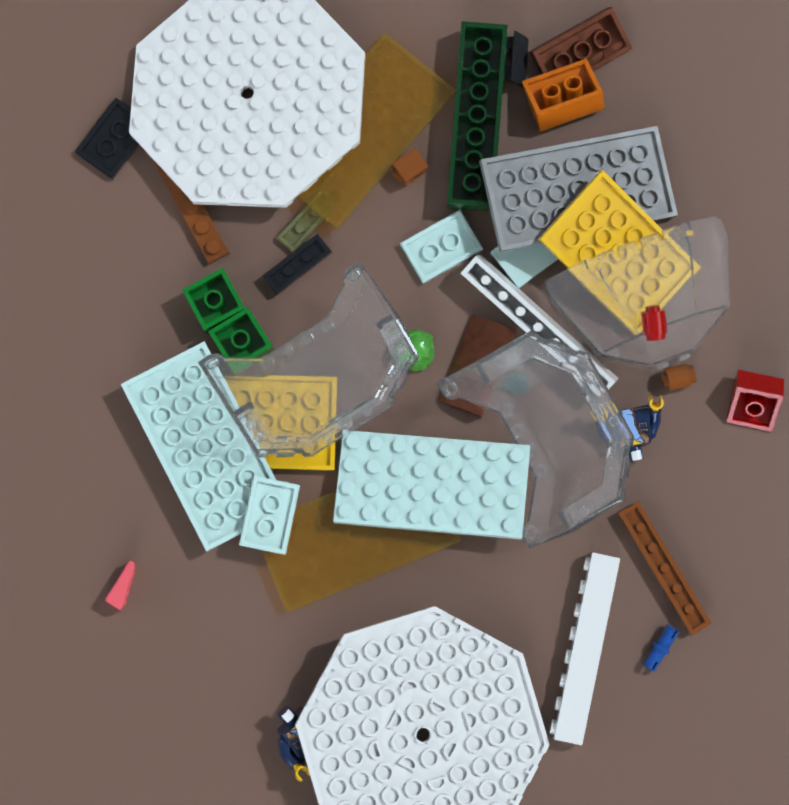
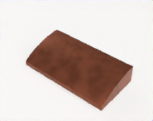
[529,7,633,74]
[438,315,516,418]

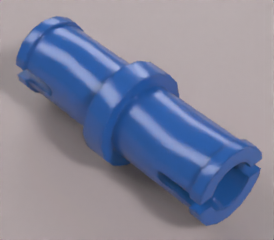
[642,624,680,672]

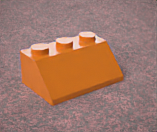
[522,58,605,132]

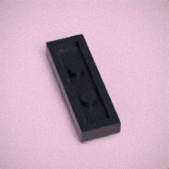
[263,234,332,295]

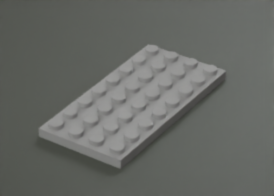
[479,126,678,252]

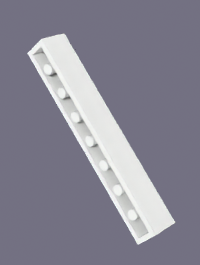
[461,254,619,398]
[550,552,620,745]

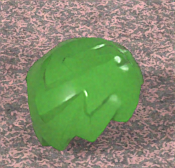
[395,329,435,372]

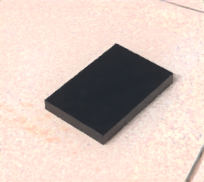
[75,98,140,180]

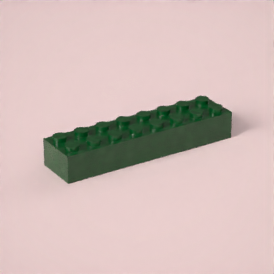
[447,21,508,212]

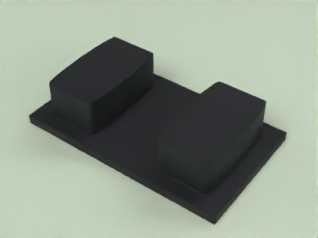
[504,31,529,88]

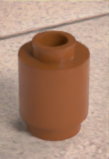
[660,364,697,391]

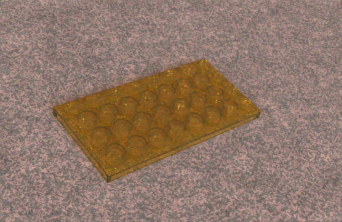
[297,33,456,230]
[262,491,461,613]

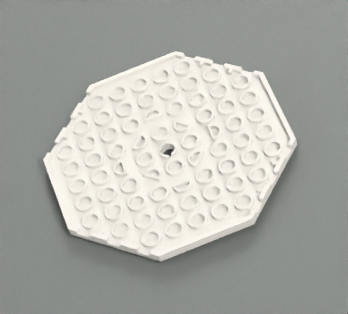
[129,0,366,208]
[295,606,550,805]

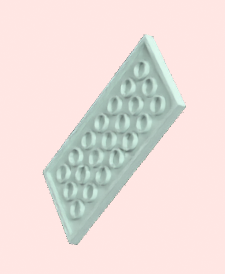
[121,341,276,551]
[333,430,530,540]

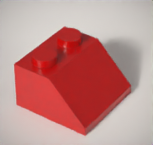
[726,370,784,432]

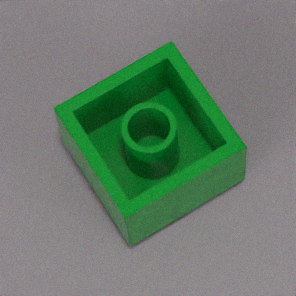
[182,268,245,334]
[208,307,274,374]

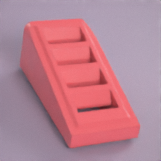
[105,561,137,611]

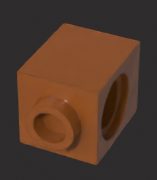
[391,148,429,186]

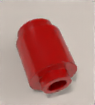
[641,305,668,341]

